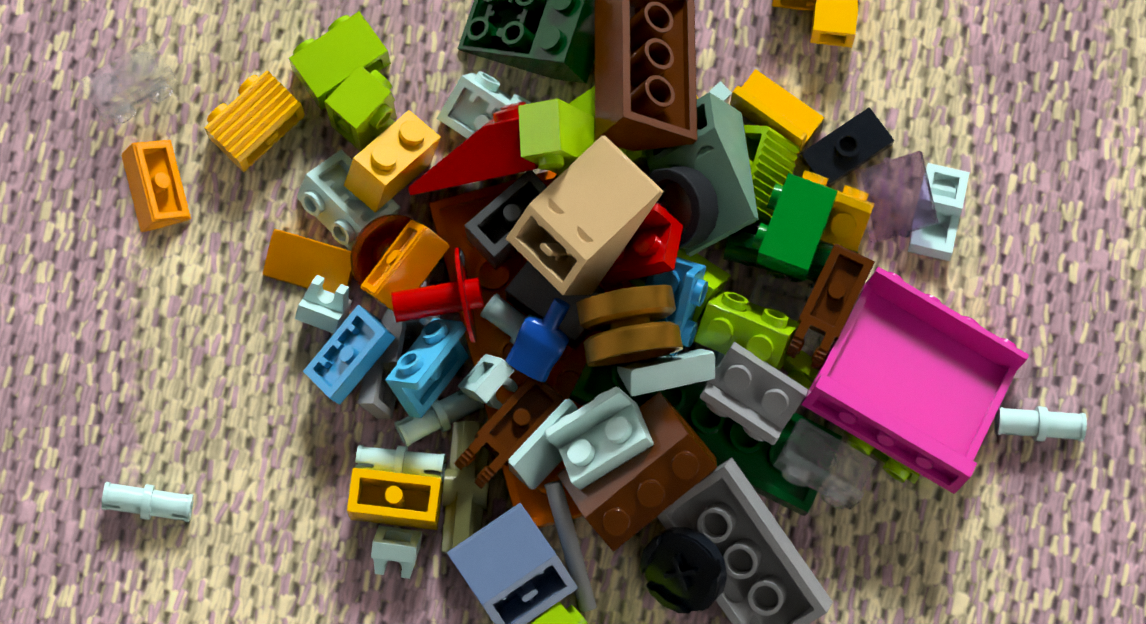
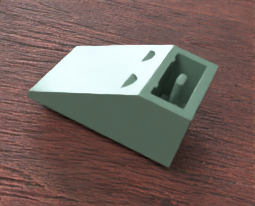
[646,92,759,257]

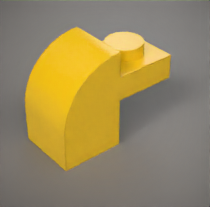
[772,0,858,48]

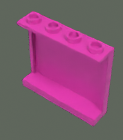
[801,267,1029,494]

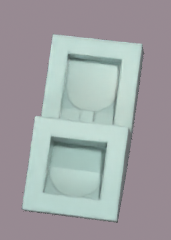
[908,163,970,261]

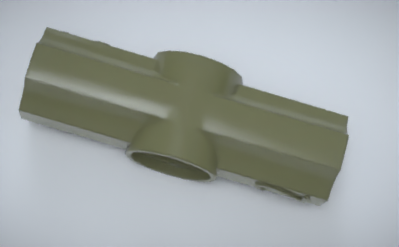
[441,421,490,555]

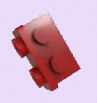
[600,203,683,286]

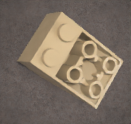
[506,136,664,295]

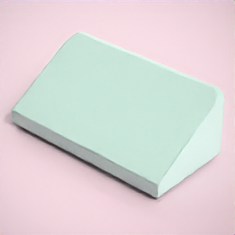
[617,349,715,397]
[508,399,578,490]

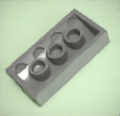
[657,457,833,624]

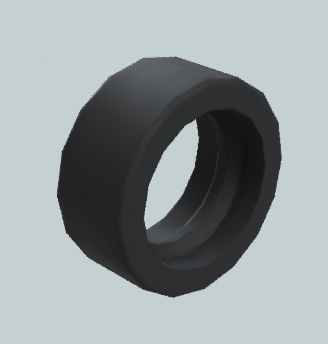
[647,166,719,250]

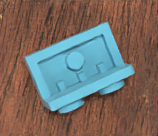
[385,318,469,418]

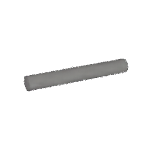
[544,480,597,612]

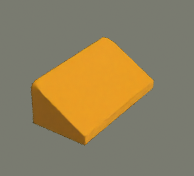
[121,140,191,232]
[360,219,449,312]
[263,229,358,294]

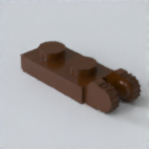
[786,243,875,370]
[454,377,565,489]

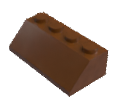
[595,0,697,151]

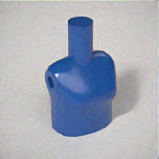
[505,298,570,382]

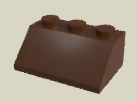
[558,391,717,552]

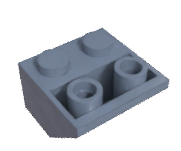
[446,503,578,624]

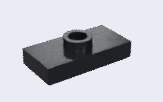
[799,107,894,187]

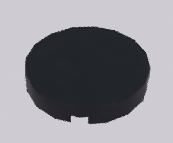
[640,527,727,614]

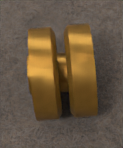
[576,285,683,367]

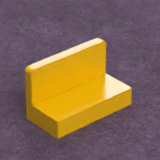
[730,69,824,154]

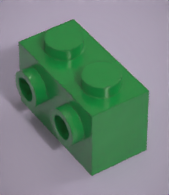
[752,173,838,281]

